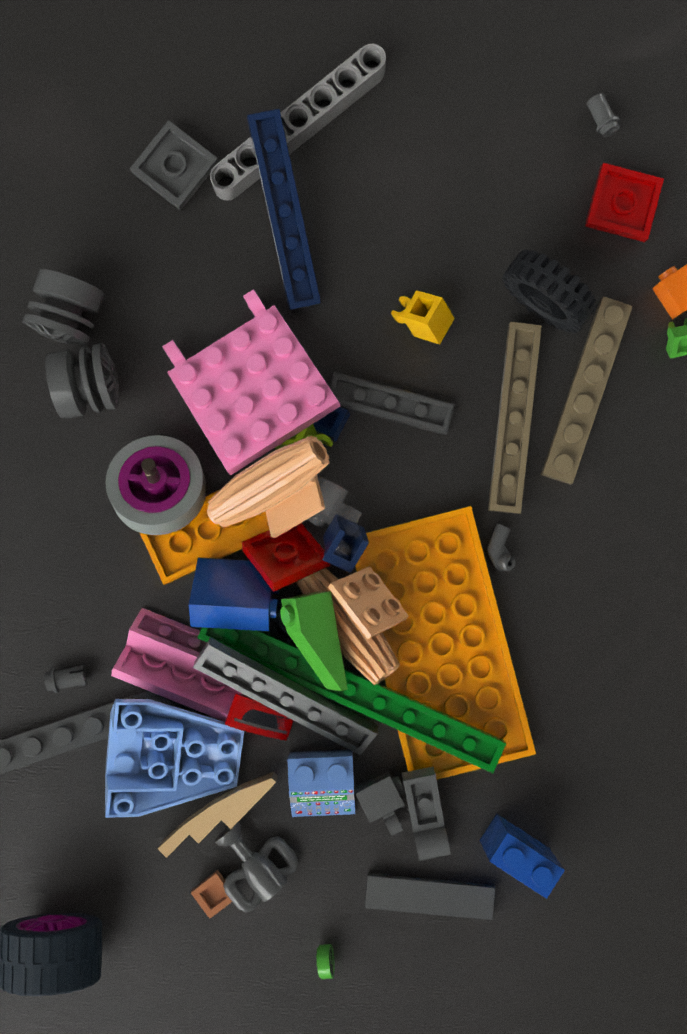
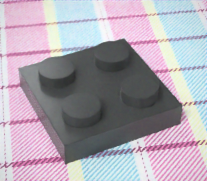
[130,120,219,211]

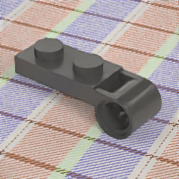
[402,766,451,861]

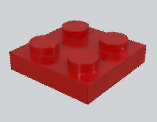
[585,163,664,242]
[242,523,330,592]

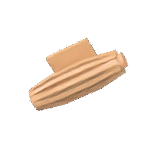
[207,436,330,538]
[297,566,409,685]

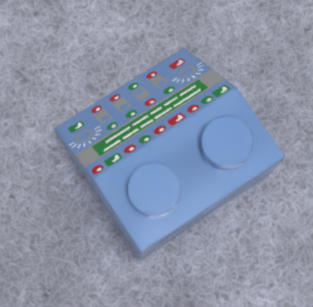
[287,749,355,817]

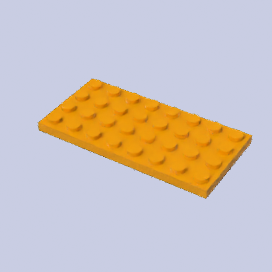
[355,506,536,780]

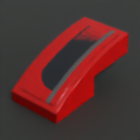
[225,693,294,741]

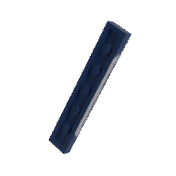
[247,109,321,310]

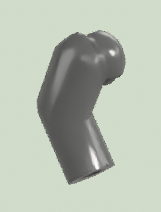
[487,524,516,571]

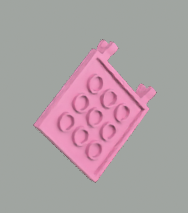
[162,289,341,476]

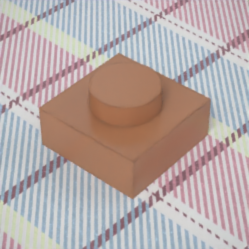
[191,870,232,919]

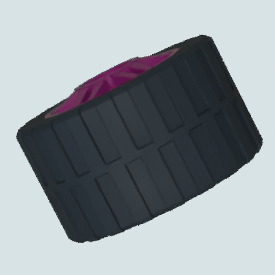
[0,913,102,996]

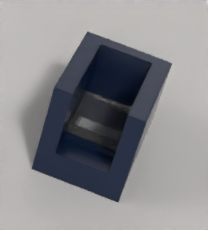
[322,514,369,573]

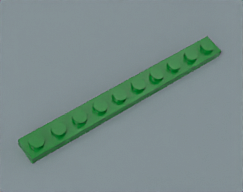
[198,628,506,773]

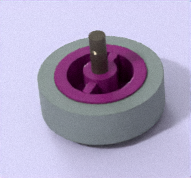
[106,435,206,535]

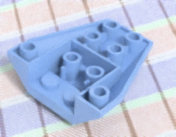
[105,699,244,818]

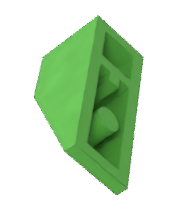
[280,591,348,691]

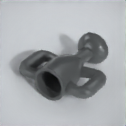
[214,821,299,912]

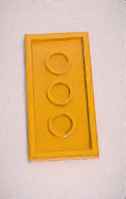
[139,490,270,585]

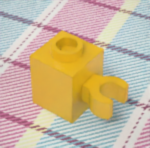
[391,290,455,345]

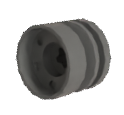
[22,269,104,346]
[45,343,119,419]

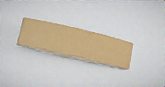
[158,772,278,858]

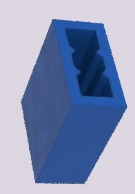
[189,558,280,631]
[480,814,565,899]

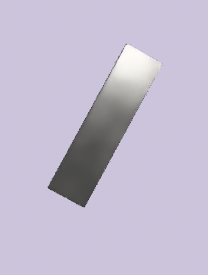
[329,372,455,435]
[365,873,495,920]

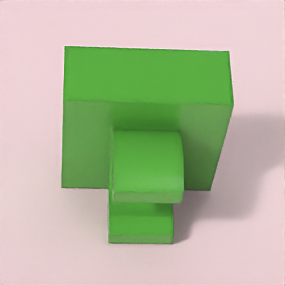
[666,318,687,359]

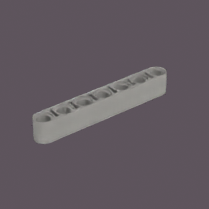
[210,43,386,201]

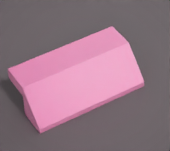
[111,608,243,722]

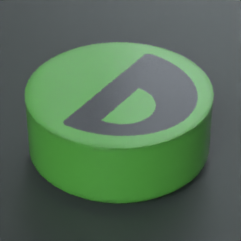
[316,944,335,979]

